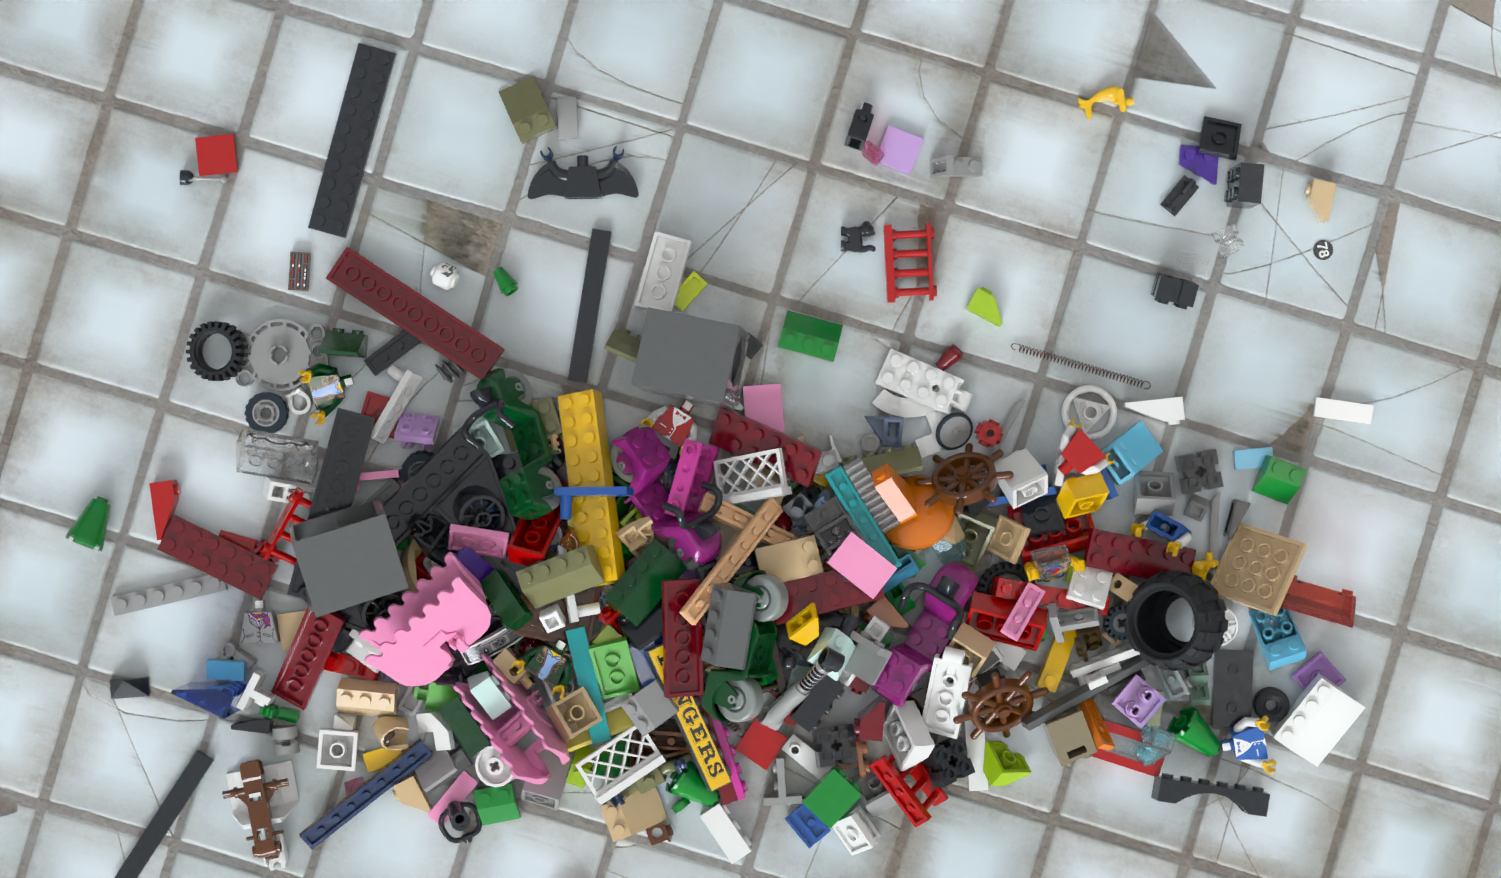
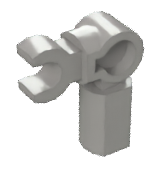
[215,641,257,670]

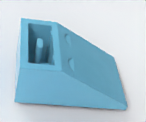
[1100,420,1163,485]
[1249,600,1307,671]

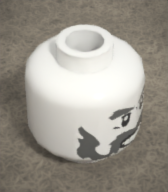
[430,262,460,290]

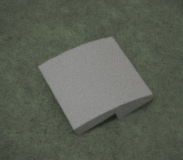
[414,748,458,792]

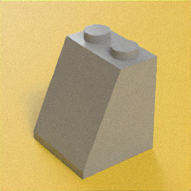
[521,749,573,810]

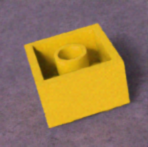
[1056,472,1109,519]

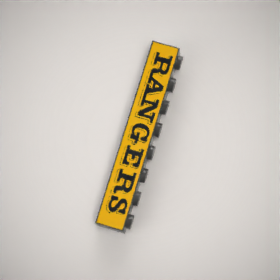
[644,641,732,792]

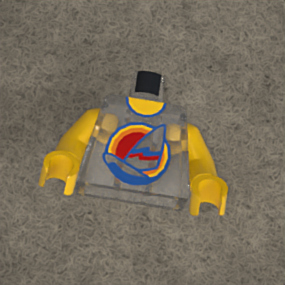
[1024,545,1086,582]

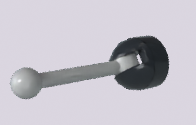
[180,170,227,185]

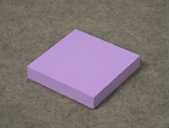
[874,125,924,175]

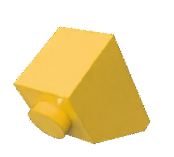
[786,602,819,646]

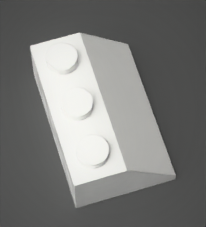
[883,701,935,771]

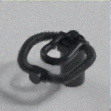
[438,801,482,844]

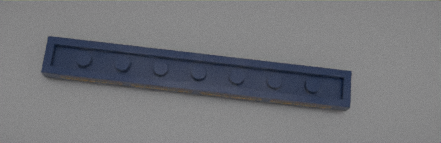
[299,739,433,849]

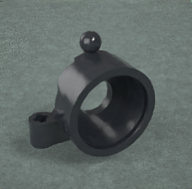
[776,611,861,670]

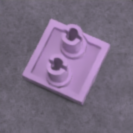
[394,412,440,451]
[1111,674,1166,729]

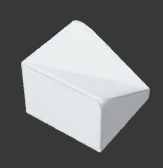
[539,604,566,633]
[333,712,356,731]

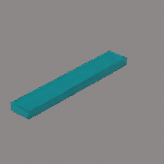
[825,465,902,568]
[565,626,612,744]

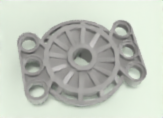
[235,319,330,391]

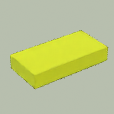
[675,271,708,312]

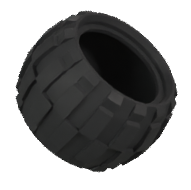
[1124,571,1228,671]

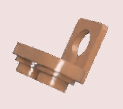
[838,740,870,778]

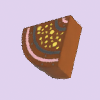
[560,529,579,551]

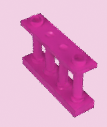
[664,438,720,516]

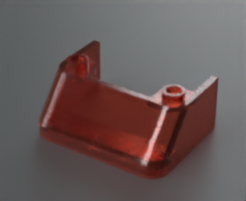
[1281,575,1356,628]

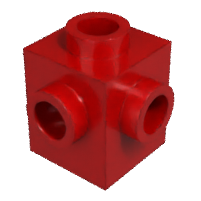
[974,419,1003,448]

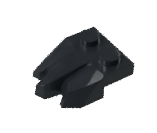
[413,515,456,567]

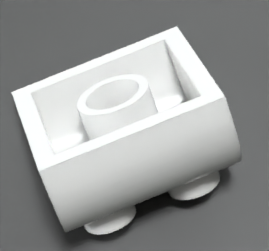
[316,728,359,771]

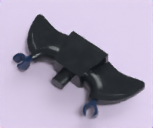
[527,146,639,199]

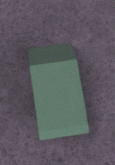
[1186,662,1211,706]

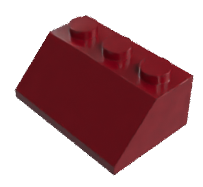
[853,696,885,741]

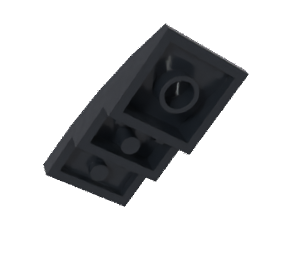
[803,496,867,583]

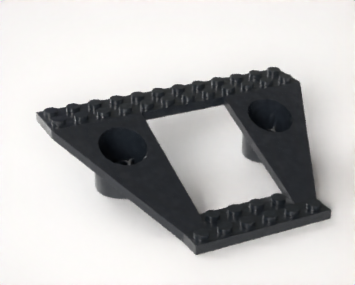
[296,426,526,677]

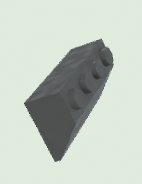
[701,583,758,670]

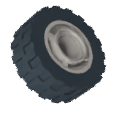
[244,392,289,434]

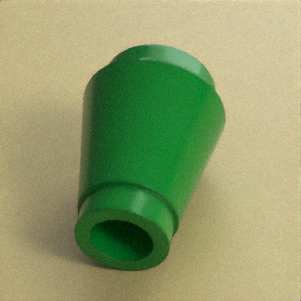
[493,267,518,296]

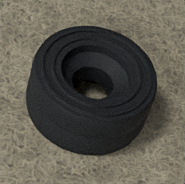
[1253,687,1290,723]

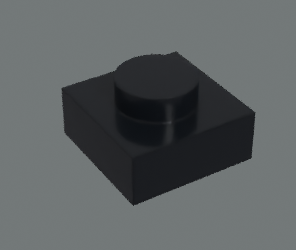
[746,333,763,360]

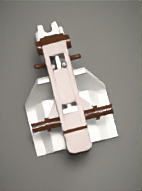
[222,759,299,871]

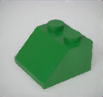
[1251,455,1307,504]
[474,780,521,826]

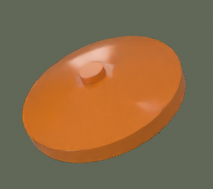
[884,476,955,550]

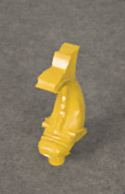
[1078,86,1134,120]
[1192,551,1222,599]

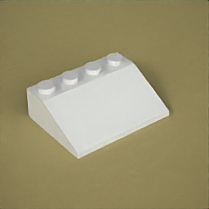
[1271,673,1366,767]

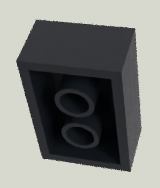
[1224,162,1265,209]
[790,674,845,732]

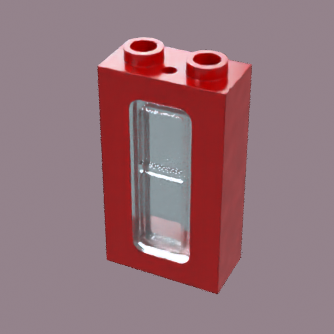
[1092,718,1170,777]

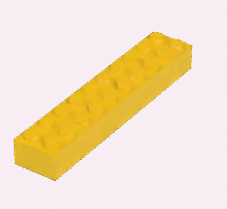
[558,389,625,587]

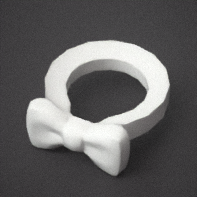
[284,387,312,415]

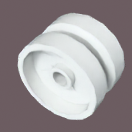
[475,745,515,787]

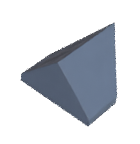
[864,416,904,447]

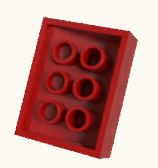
[1007,492,1095,566]

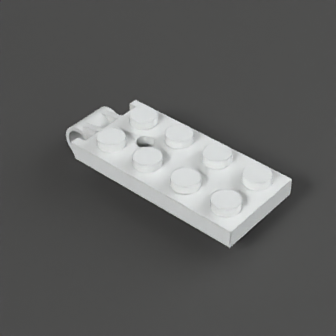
[875,349,973,415]
[922,646,974,739]

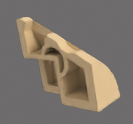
[616,517,654,558]

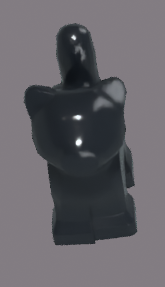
[841,221,876,253]

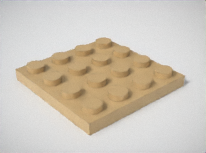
[1211,522,1308,616]

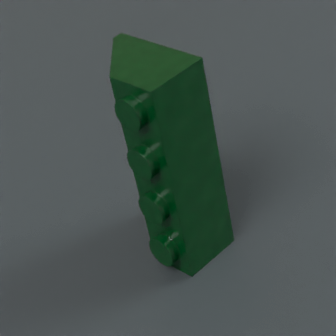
[604,539,687,627]

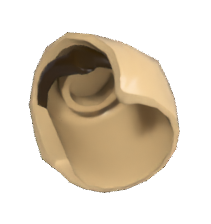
[373,716,409,750]

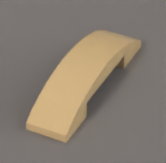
[401,539,421,593]

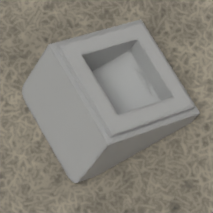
[1183,493,1210,522]

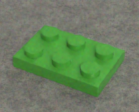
[588,637,640,700]

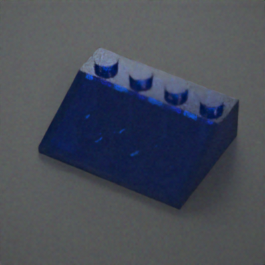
[171,681,247,719]

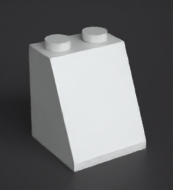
[994,448,1048,509]

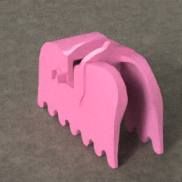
[359,552,491,686]
[453,653,570,784]

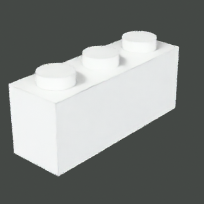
[700,801,752,864]

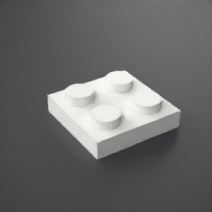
[1066,566,1113,610]

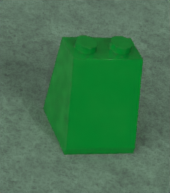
[802,766,862,829]

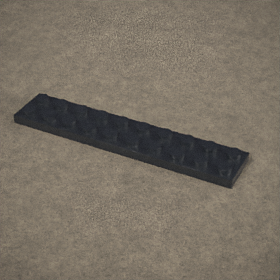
[308,43,397,238]
[287,407,376,598]

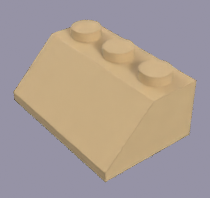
[336,678,399,717]

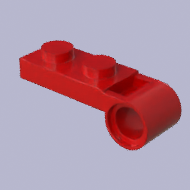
[324,651,380,681]

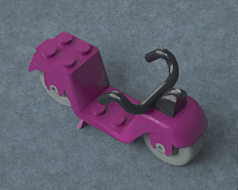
[610,426,723,571]
[871,562,978,707]

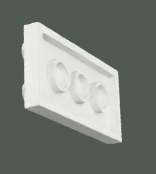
[634,231,692,312]

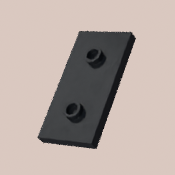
[1211,649,1254,727]

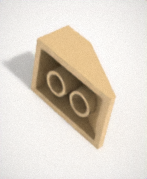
[754,534,823,582]
[600,787,668,842]

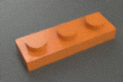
[1078,698,1115,751]

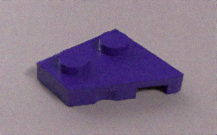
[1178,145,1218,185]

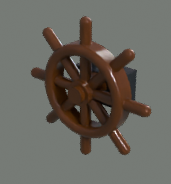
[915,443,1014,516]
[953,668,1049,740]

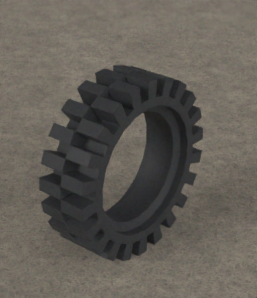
[186,321,248,381]
[977,561,1036,595]

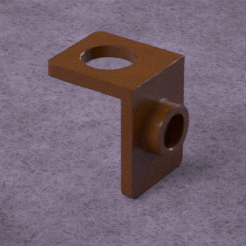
[645,820,674,845]

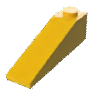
[1034,629,1077,693]

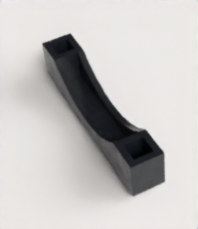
[1151,773,1270,817]

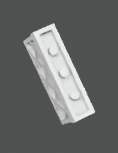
[713,448,792,505]
[574,725,666,805]

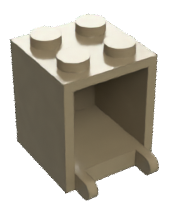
[1043,704,1098,766]

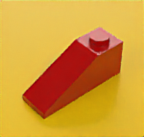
[149,480,181,540]

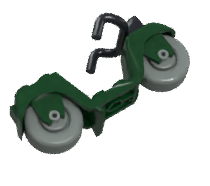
[461,368,562,521]
[701,570,789,723]

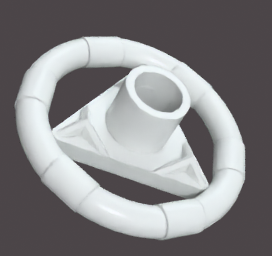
[1061,385,1117,441]

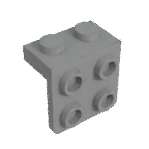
[846,631,892,686]

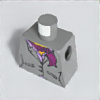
[240,600,281,644]

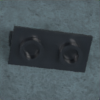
[1160,175,1199,217]

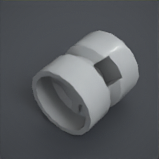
[272,725,300,756]

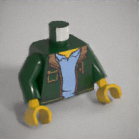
[298,363,354,425]
[511,638,572,699]

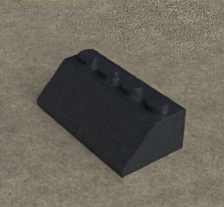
[616,599,663,651]

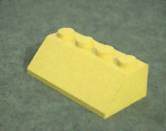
[565,706,634,752]

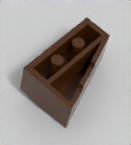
[631,725,690,766]

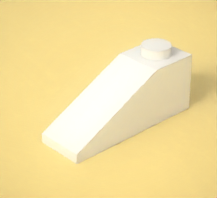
[1122,397,1185,425]
[262,476,316,506]

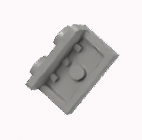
[1154,665,1193,701]

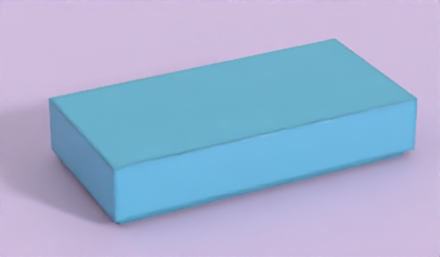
[1233,447,1273,470]
[207,659,246,681]

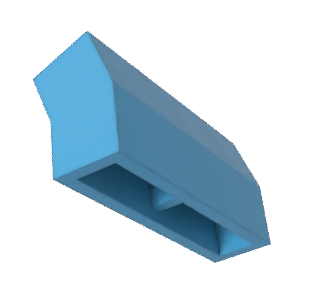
[883,553,919,593]

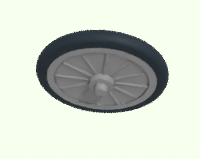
[936,412,973,450]

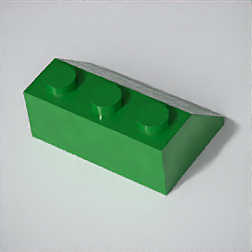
[778,311,843,362]

